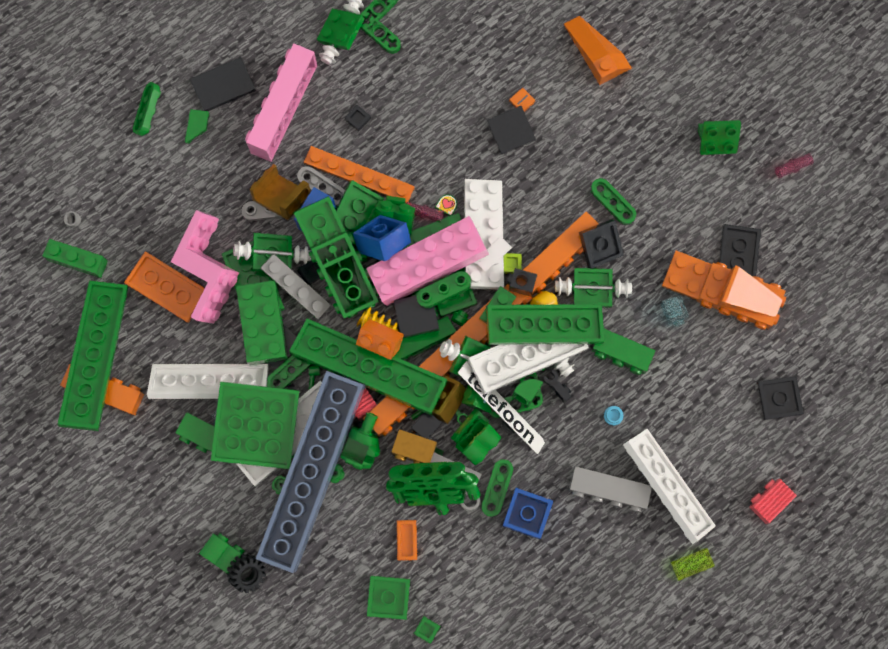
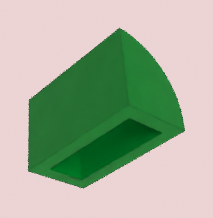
[512,379,543,407]

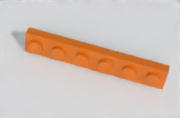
[304,146,415,204]

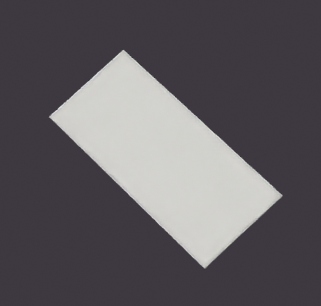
[477,237,512,272]

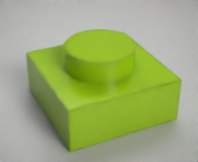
[503,253,522,274]

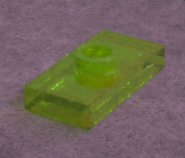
[670,548,715,581]

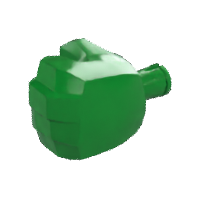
[340,412,380,470]

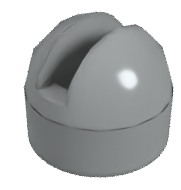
[64,211,81,227]

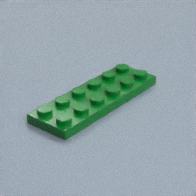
[486,304,605,345]

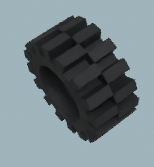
[226,554,266,593]

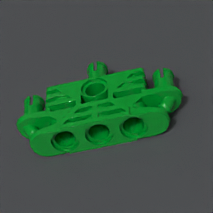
[386,462,481,516]

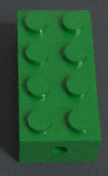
[236,280,288,365]

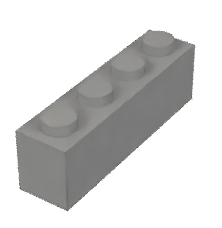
[568,466,652,513]

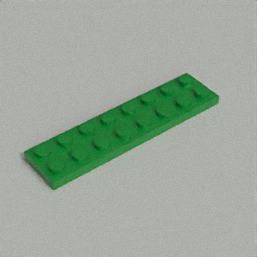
[58,280,128,431]
[289,319,447,415]

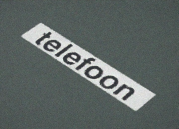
[458,361,545,454]

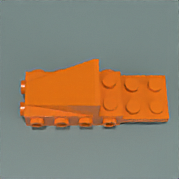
[661,251,786,330]

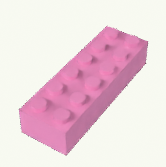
[245,44,317,162]
[366,216,489,306]

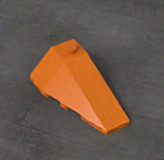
[564,16,632,85]

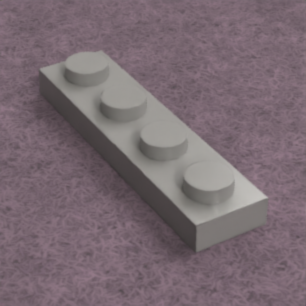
[260,254,330,319]

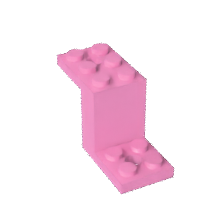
[171,210,239,324]

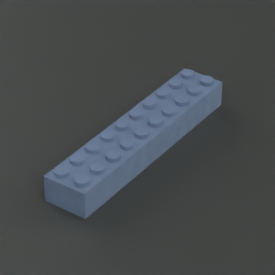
[256,371,365,573]

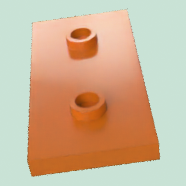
[124,251,205,323]

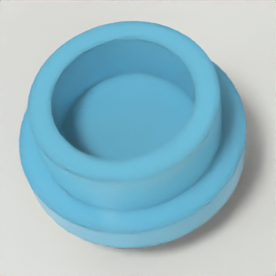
[604,406,624,426]

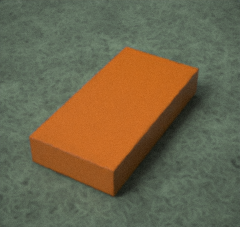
[397,520,417,561]

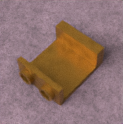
[250,164,311,220]

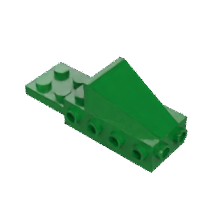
[293,196,379,318]

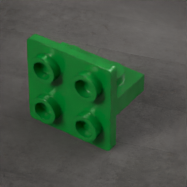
[698,120,741,155]

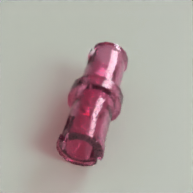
[775,153,814,178]
[406,202,444,222]

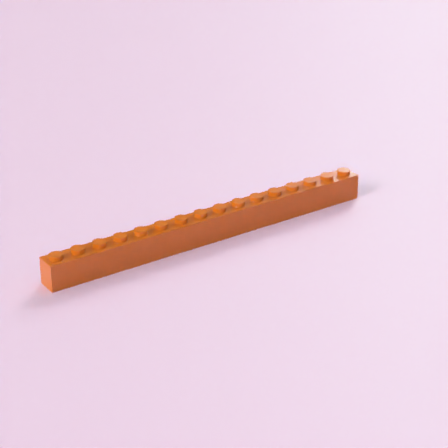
[363,211,599,437]

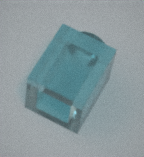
[660,295,689,327]

